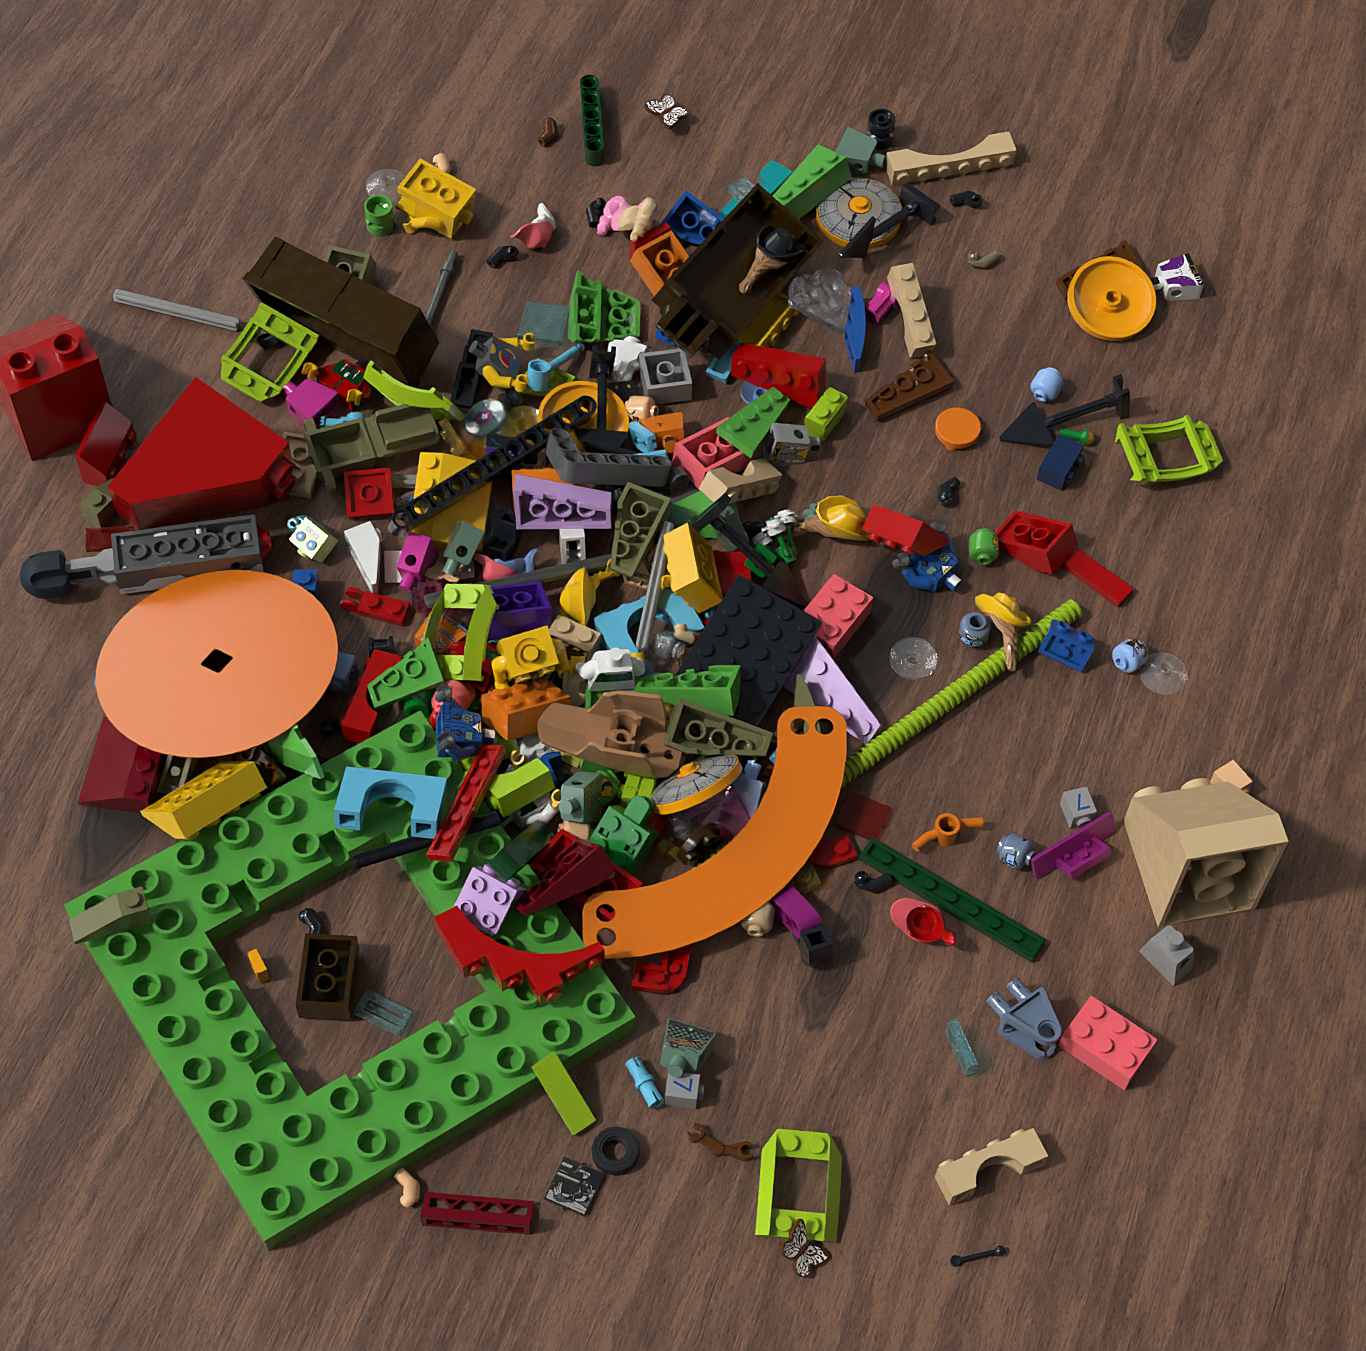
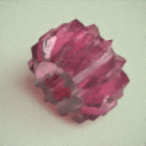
[411,577,446,617]

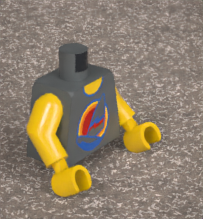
[469,333,535,392]

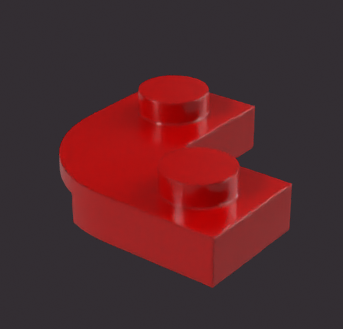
[806,835,857,870]
[632,946,691,994]

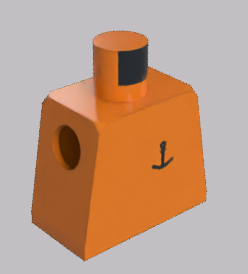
[639,412,685,453]

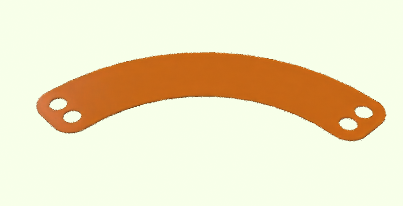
[582,706,847,959]

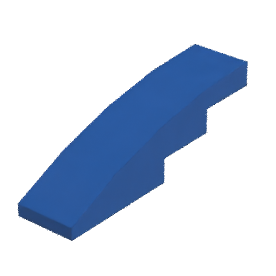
[843,286,866,373]

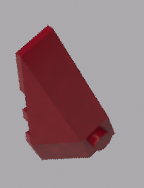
[512,838,616,915]

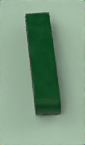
[580,74,604,166]
[488,820,555,882]

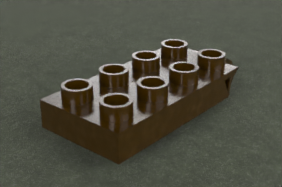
[652,183,824,360]

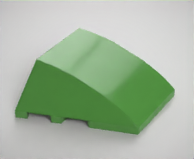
[568,270,640,343]

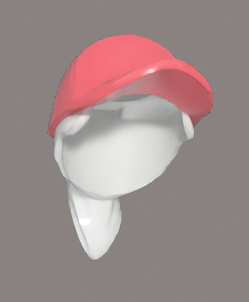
[510,203,556,249]

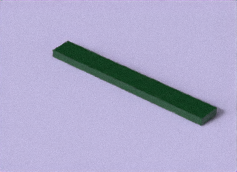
[858,838,1046,963]

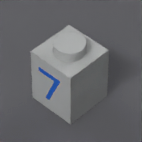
[1060,786,1097,829]
[665,1073,704,1109]

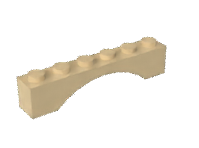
[885,132,1017,186]

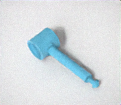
[527,343,585,391]

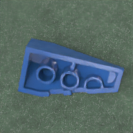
[660,190,724,245]

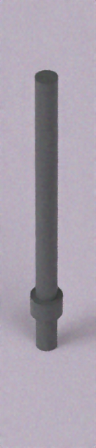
[425,250,458,327]

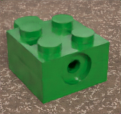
[589,796,660,875]

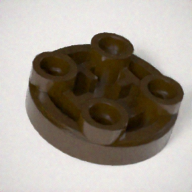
[677,823,723,867]

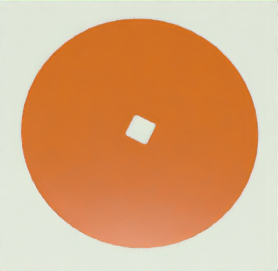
[96,570,338,758]

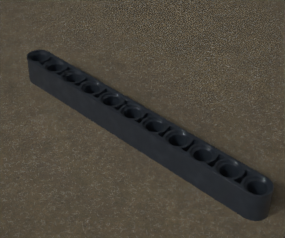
[388,395,597,537]

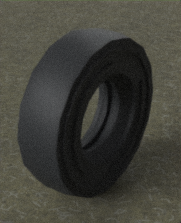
[591,1126,640,1176]

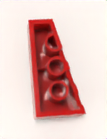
[731,343,826,408]

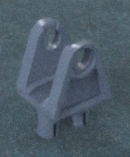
[986,977,1061,1060]

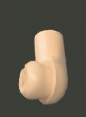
[394,1168,420,1208]

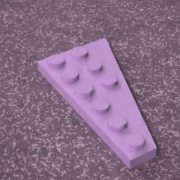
[784,636,883,744]

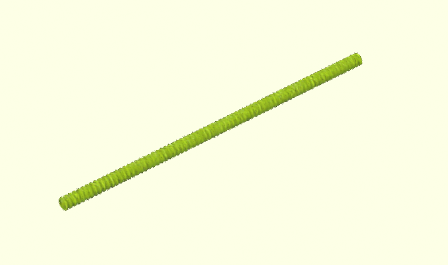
[687,599,1082,872]

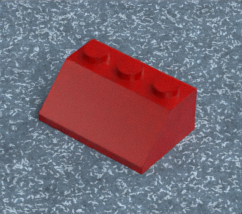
[75,401,137,486]
[861,504,949,556]

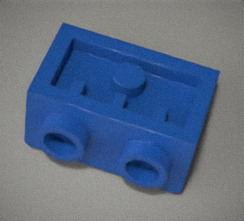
[1038,619,1096,672]

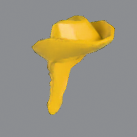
[559,567,615,627]

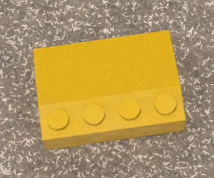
[411,452,494,552]
[140,761,267,841]

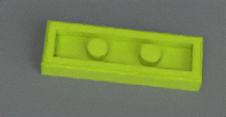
[531,1052,596,1135]

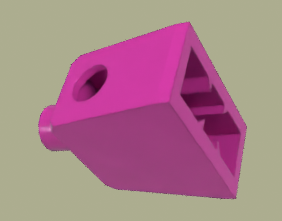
[283,379,340,428]
[397,531,439,593]

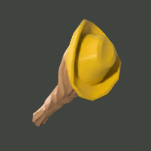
[781,495,869,541]
[975,593,1032,672]

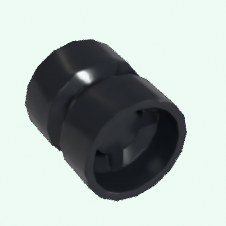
[866,109,896,149]

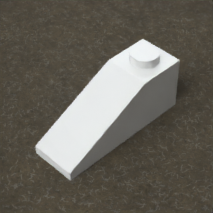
[344,521,383,594]

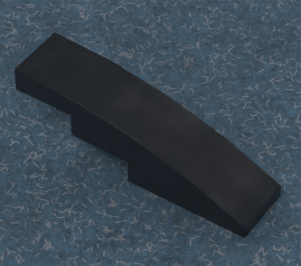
[450,329,494,408]

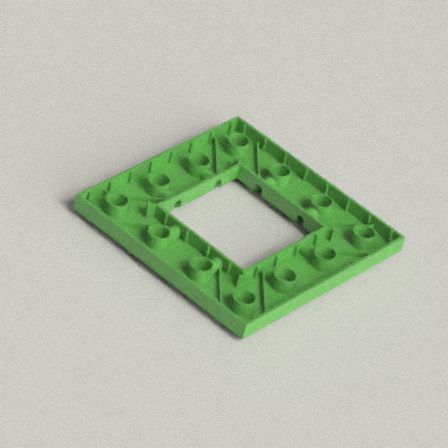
[64,711,636,1252]

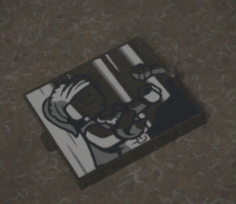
[544,1157,604,1217]

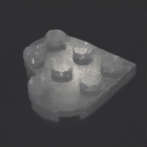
[788,267,851,334]

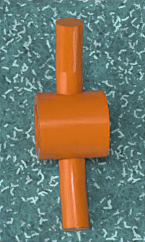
[912,813,983,852]

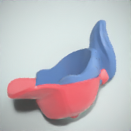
[472,549,539,581]

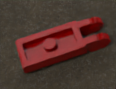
[340,586,410,626]

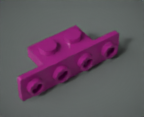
[1030,812,1116,880]

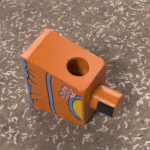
[414,612,468,655]

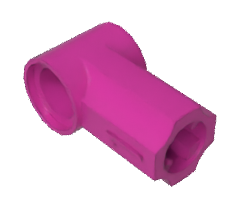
[865,281,899,323]

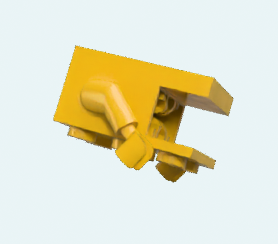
[395,158,476,239]
[492,626,573,689]

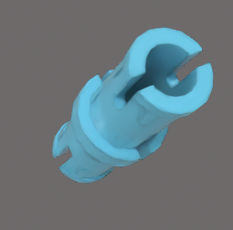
[625,1056,664,1109]

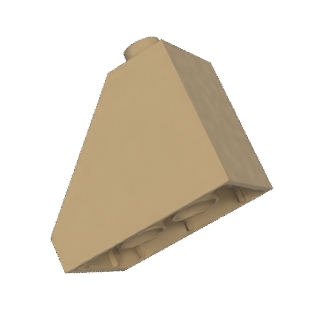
[1124,778,1289,927]

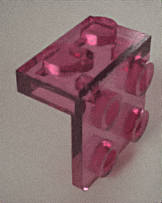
[681,783,751,844]

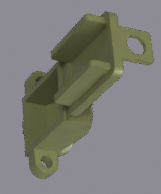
[303,404,440,492]

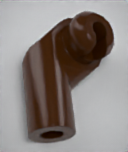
[537,117,557,147]

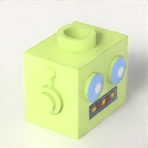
[289,517,339,563]

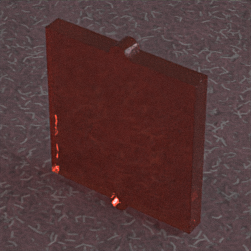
[835,791,891,840]

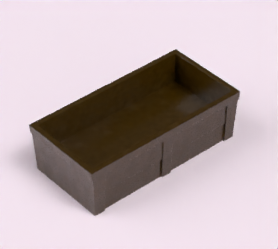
[242,236,439,388]

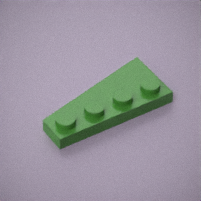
[716,387,790,458]

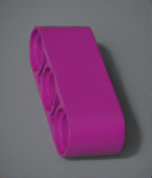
[769,883,823,939]

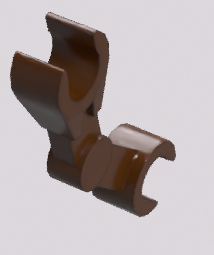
[687,1123,753,1162]

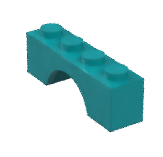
[720,160,793,218]

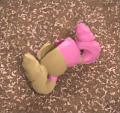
[597,196,657,242]

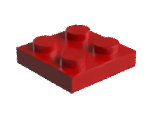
[344,468,394,519]

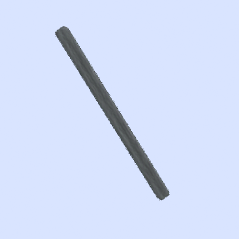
[424,553,612,608]

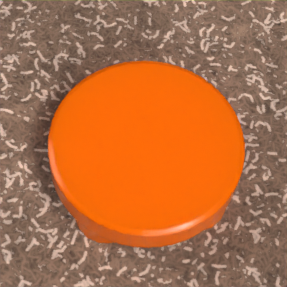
[935,407,981,451]

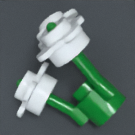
[752,510,798,565]

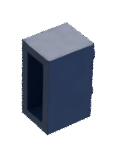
[1036,434,1085,491]

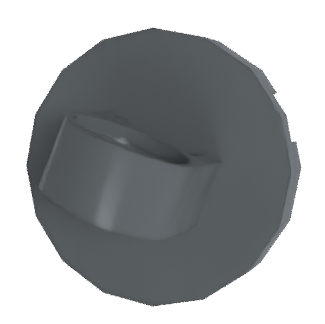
[654,466,699,505]

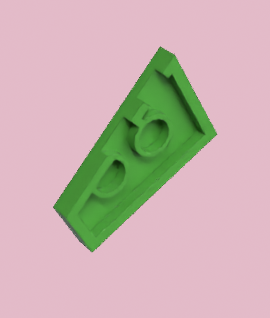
[367,637,445,710]

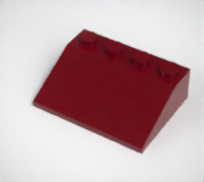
[78,716,168,813]

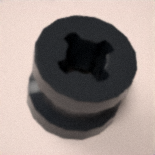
[498,388,524,416]

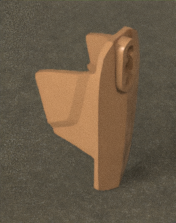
[537,690,682,777]

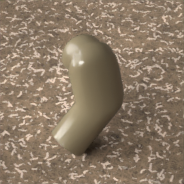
[968,250,1000,268]

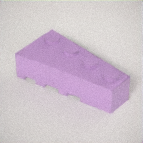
[513,474,612,529]

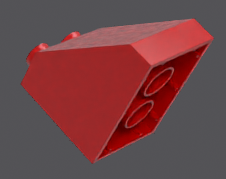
[0,314,112,461]
[107,377,297,530]

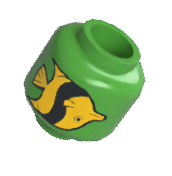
[969,528,999,565]
[595,770,621,807]

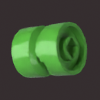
[364,195,395,236]

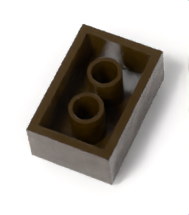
[295,933,360,1021]

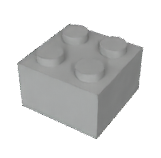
[639,348,692,405]

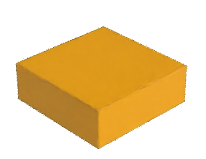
[247,949,270,984]

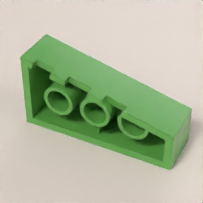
[773,144,852,219]

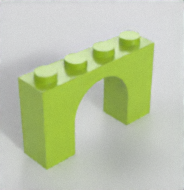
[455,728,555,817]

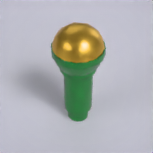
[1059,429,1095,445]

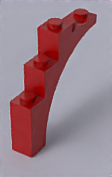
[434,906,605,1005]

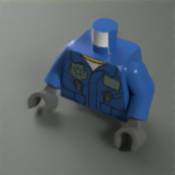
[892,518,962,593]
[435,683,495,761]

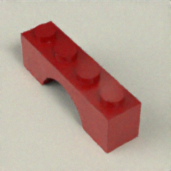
[339,649,402,743]

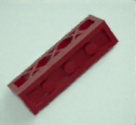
[420,1192,534,1235]

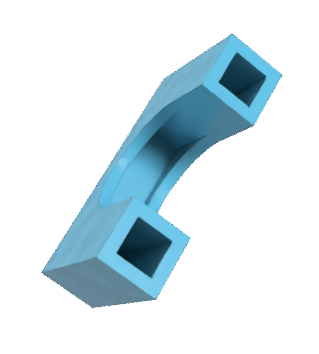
[593,587,705,653]
[334,766,447,839]

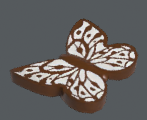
[644,94,688,130]
[779,1219,829,1277]

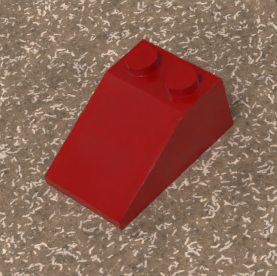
[995,510,1078,575]

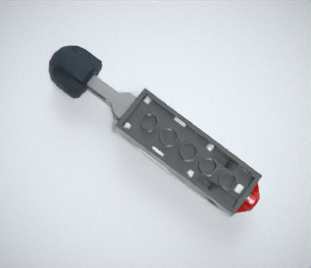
[19,514,272,599]

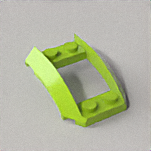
[221,302,320,403]
[363,361,466,422]
[1115,415,1223,482]
[423,584,499,681]
[755,1129,842,1243]

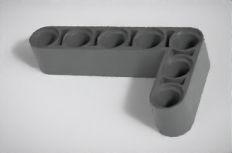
[546,429,672,486]

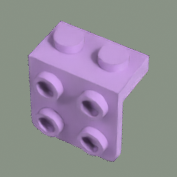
[454,864,527,935]

